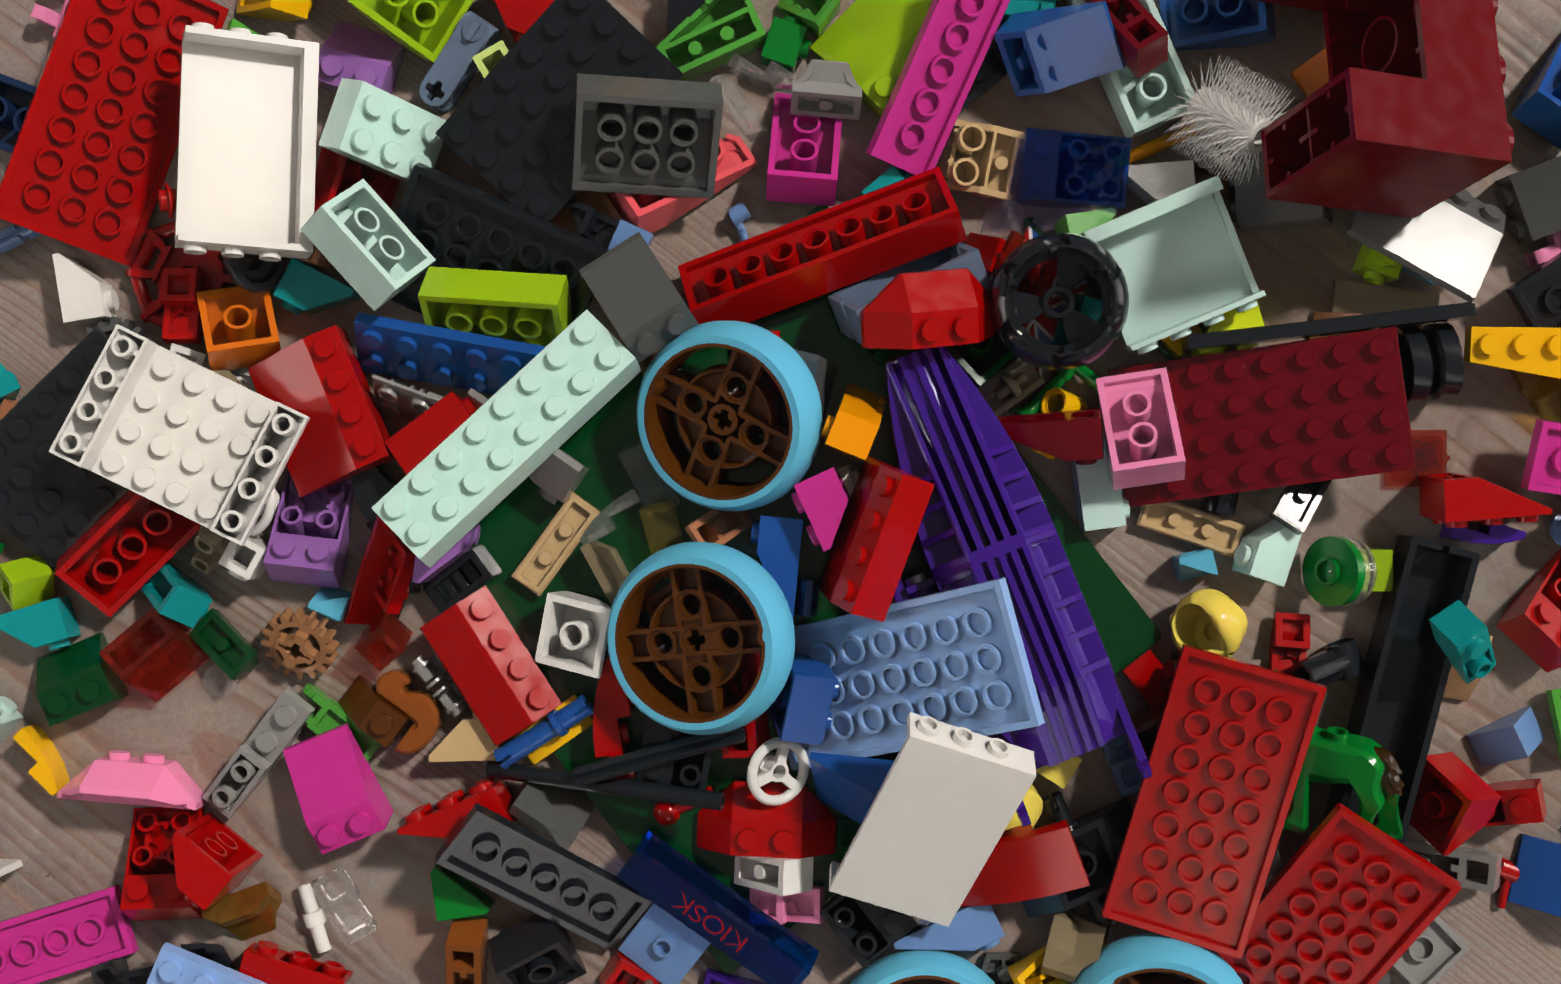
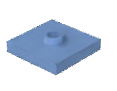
[618,894,715,984]

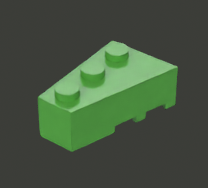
[656,0,767,81]

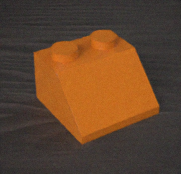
[196,286,281,370]

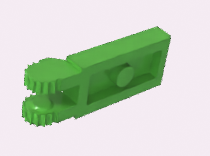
[303,683,382,762]

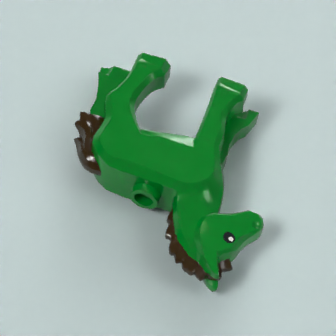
[1274,670,1404,839]

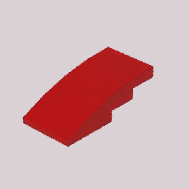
[961,820,1090,906]

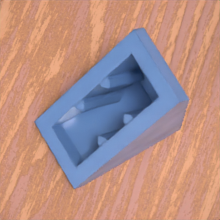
[1466,706,1545,767]

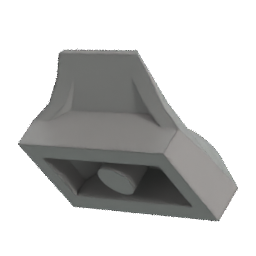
[790,59,863,120]

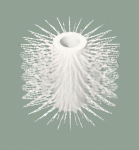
[1164,55,1295,185]

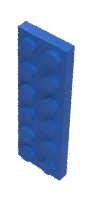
[354,312,546,395]

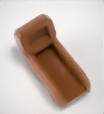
[376,668,444,754]

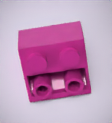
[791,466,851,551]

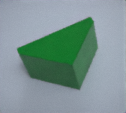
[430,864,495,922]

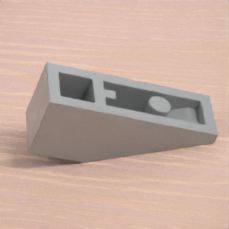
[1404,840,1503,893]

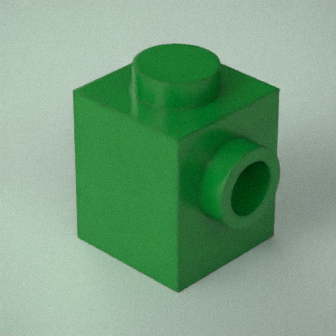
[761,15,811,75]

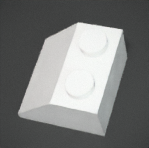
[534,591,612,679]

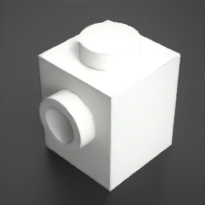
[218,536,268,582]

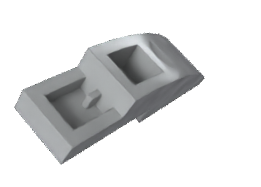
[202,687,315,819]

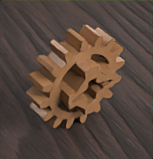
[261,607,340,679]

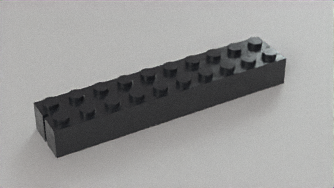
[1322,535,1481,845]

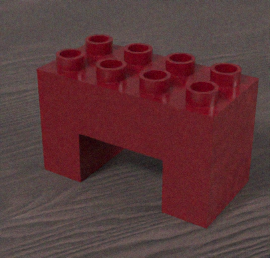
[1255,0,1515,218]

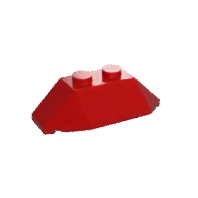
[861,268,995,350]
[696,780,837,859]

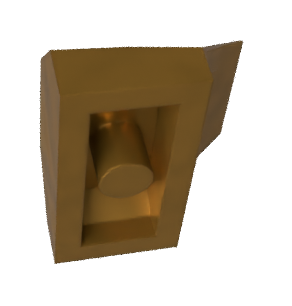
[201,881,282,941]

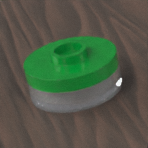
[1302,536,1377,607]

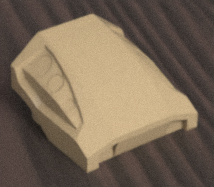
[938,119,1024,202]

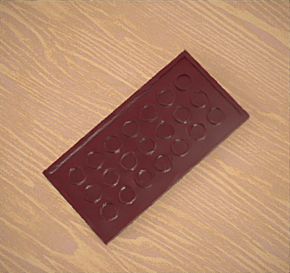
[1107,326,1416,507]

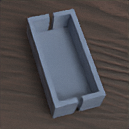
[828,243,991,349]

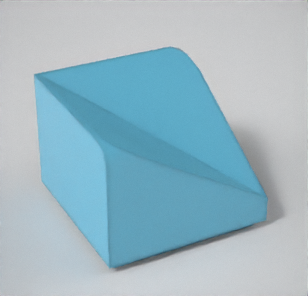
[1171,548,1218,581]
[307,587,351,622]

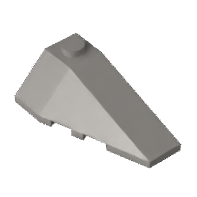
[467,388,590,505]

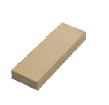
[511,492,602,597]
[1135,501,1246,558]

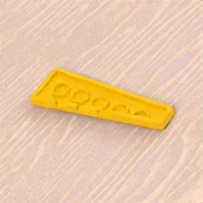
[1464,326,1561,380]

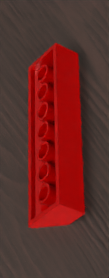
[678,166,967,324]

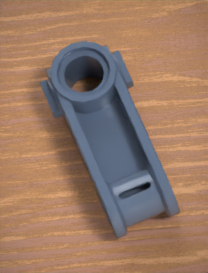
[419,10,501,112]

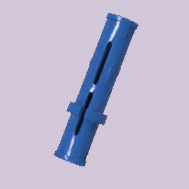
[493,695,594,770]

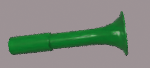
[1008,365,1101,415]

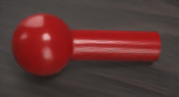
[653,785,714,826]

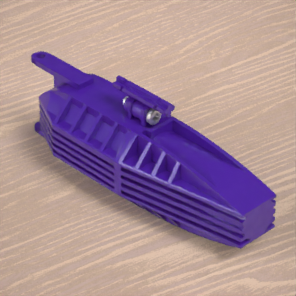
[885,346,1152,827]

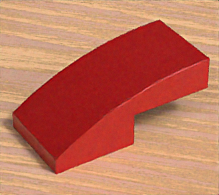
[160,268,202,344]
[1268,612,1310,677]
[1121,649,1168,711]

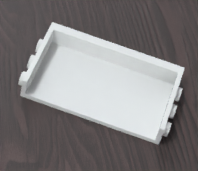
[175,22,319,261]
[829,712,1037,927]

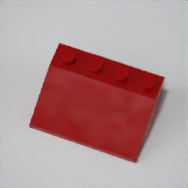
[248,325,395,498]
[819,456,935,622]

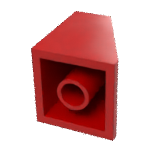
[384,391,478,475]

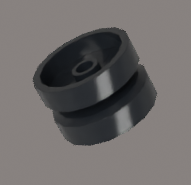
[1397,322,1464,403]

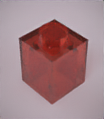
[355,612,413,671]

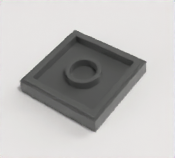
[508,764,596,851]

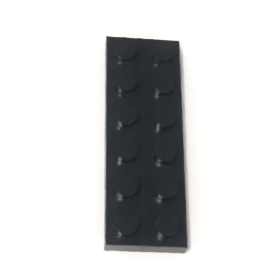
[436,803,652,951]

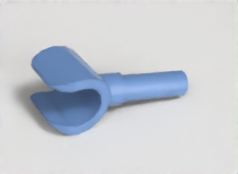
[728,202,751,241]

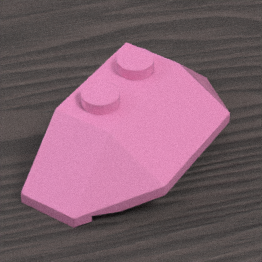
[57,750,207,810]

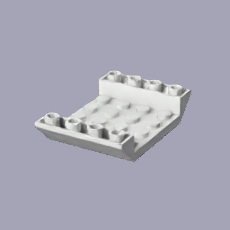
[48,324,310,546]

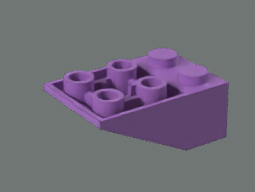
[263,471,355,589]

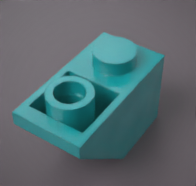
[1429,600,1496,684]

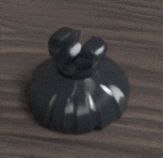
[223,254,287,293]

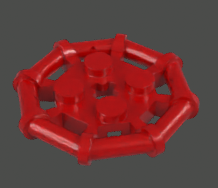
[126,221,247,336]

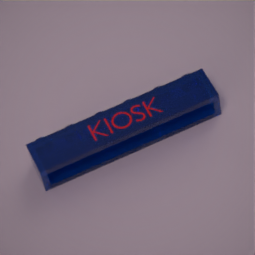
[616,831,819,984]

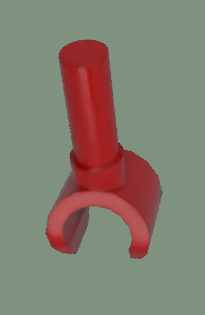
[1496,858,1520,909]

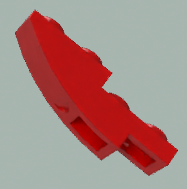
[593,655,637,780]

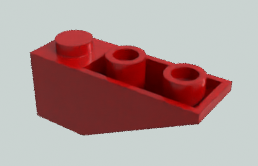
[1484,778,1547,827]
[239,940,353,984]

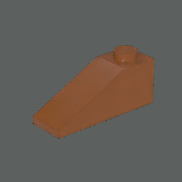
[445,917,488,984]

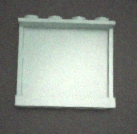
[1080,175,1266,355]

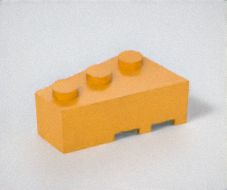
[821,383,887,462]

